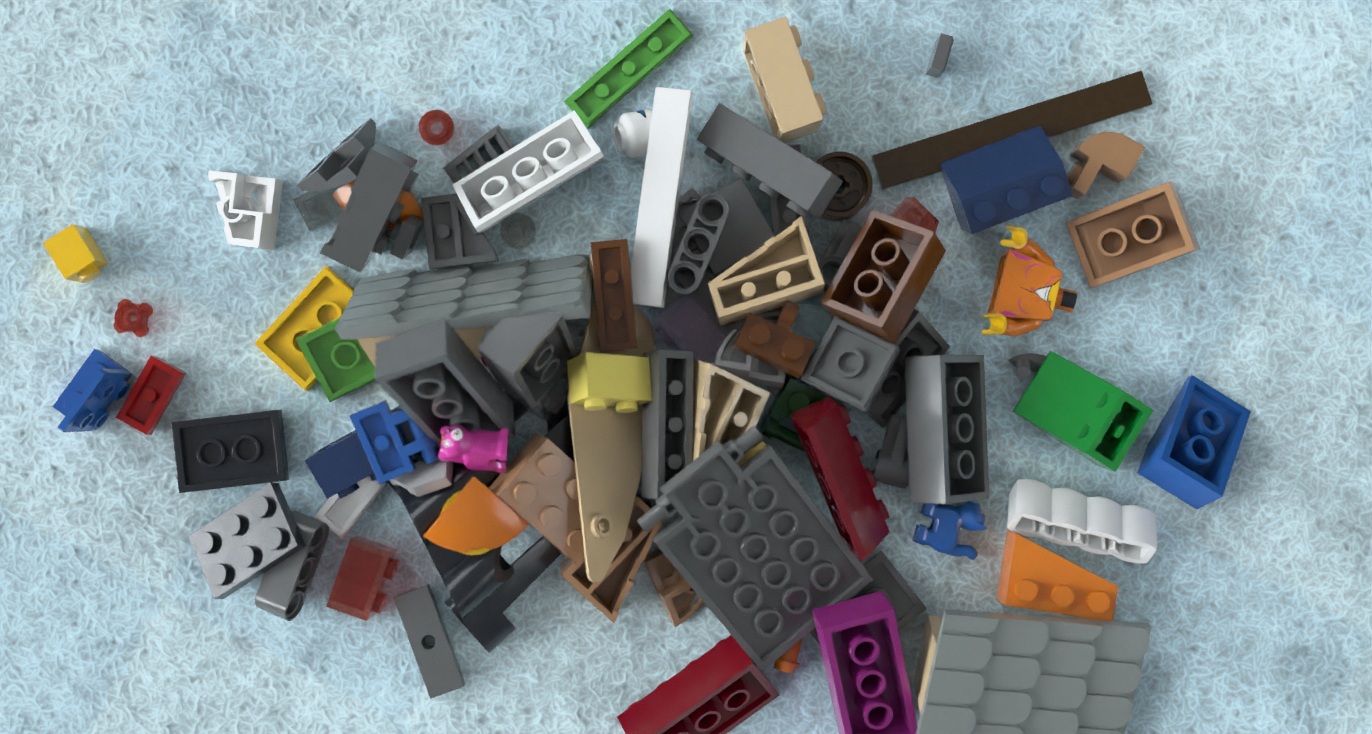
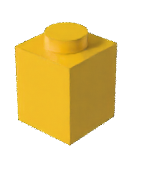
[43,224,108,283]

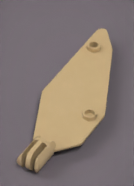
[568,252,656,582]

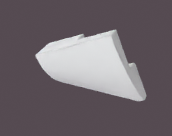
[208,170,283,250]

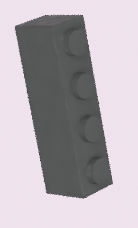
[696,103,843,218]
[641,350,694,499]

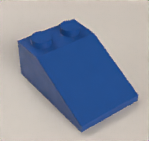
[1137,375,1251,509]

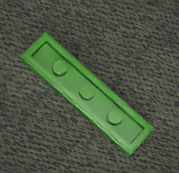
[564,9,693,129]

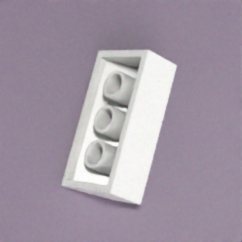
[452,110,604,233]

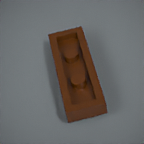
[591,239,637,352]

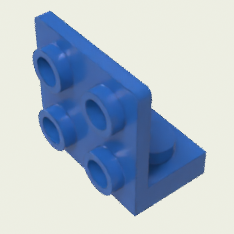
[52,349,132,432]

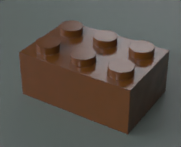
[820,209,946,344]

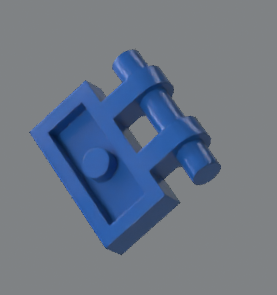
[349,400,439,484]

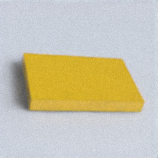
[254,265,354,391]

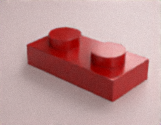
[116,355,186,435]

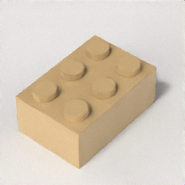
[742,16,826,143]

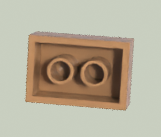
[489,433,600,566]

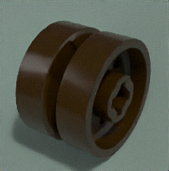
[816,151,873,222]

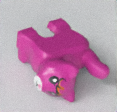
[438,425,508,473]

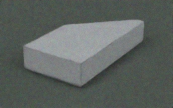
[389,459,453,497]

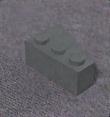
[320,141,419,273]

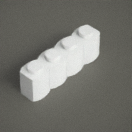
[1007,479,1157,563]

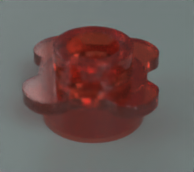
[113,299,153,337]

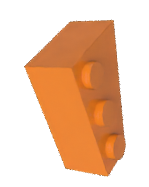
[996,530,1118,621]

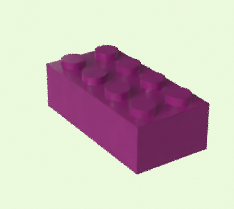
[812,591,918,734]

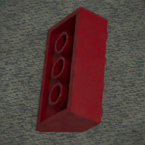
[790,396,890,560]
[617,635,779,734]

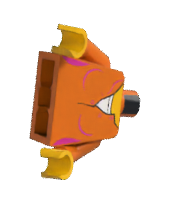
[982,225,1077,337]

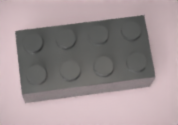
[375,319,515,449]
[904,355,989,504]

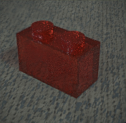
[326,535,400,621]

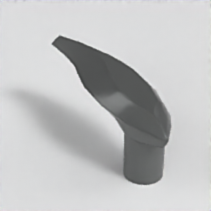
[1009,353,1046,379]

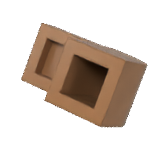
[1067,132,1145,199]

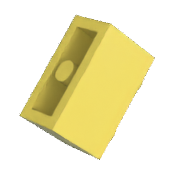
[567,352,652,413]

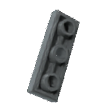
[394,584,465,699]

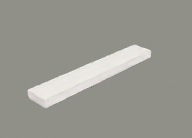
[631,87,693,308]

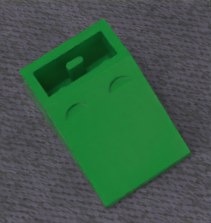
[1012,351,1154,472]

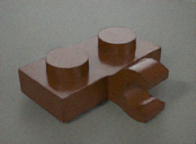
[733,300,815,378]

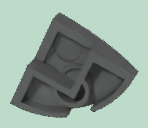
[297,118,376,191]

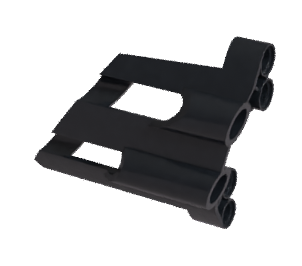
[386,369,575,653]

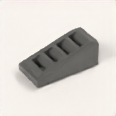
[443,125,514,183]

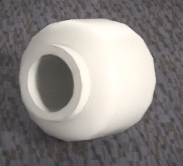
[613,109,653,158]

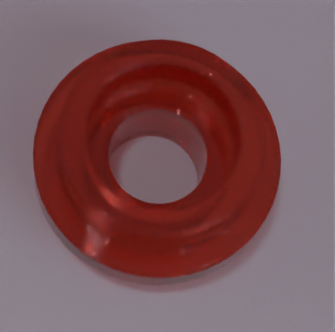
[418,110,454,146]

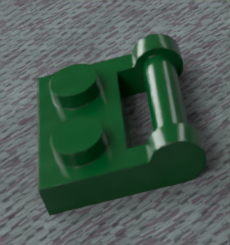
[759,375,851,452]

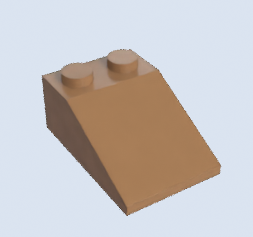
[1066,182,1201,288]

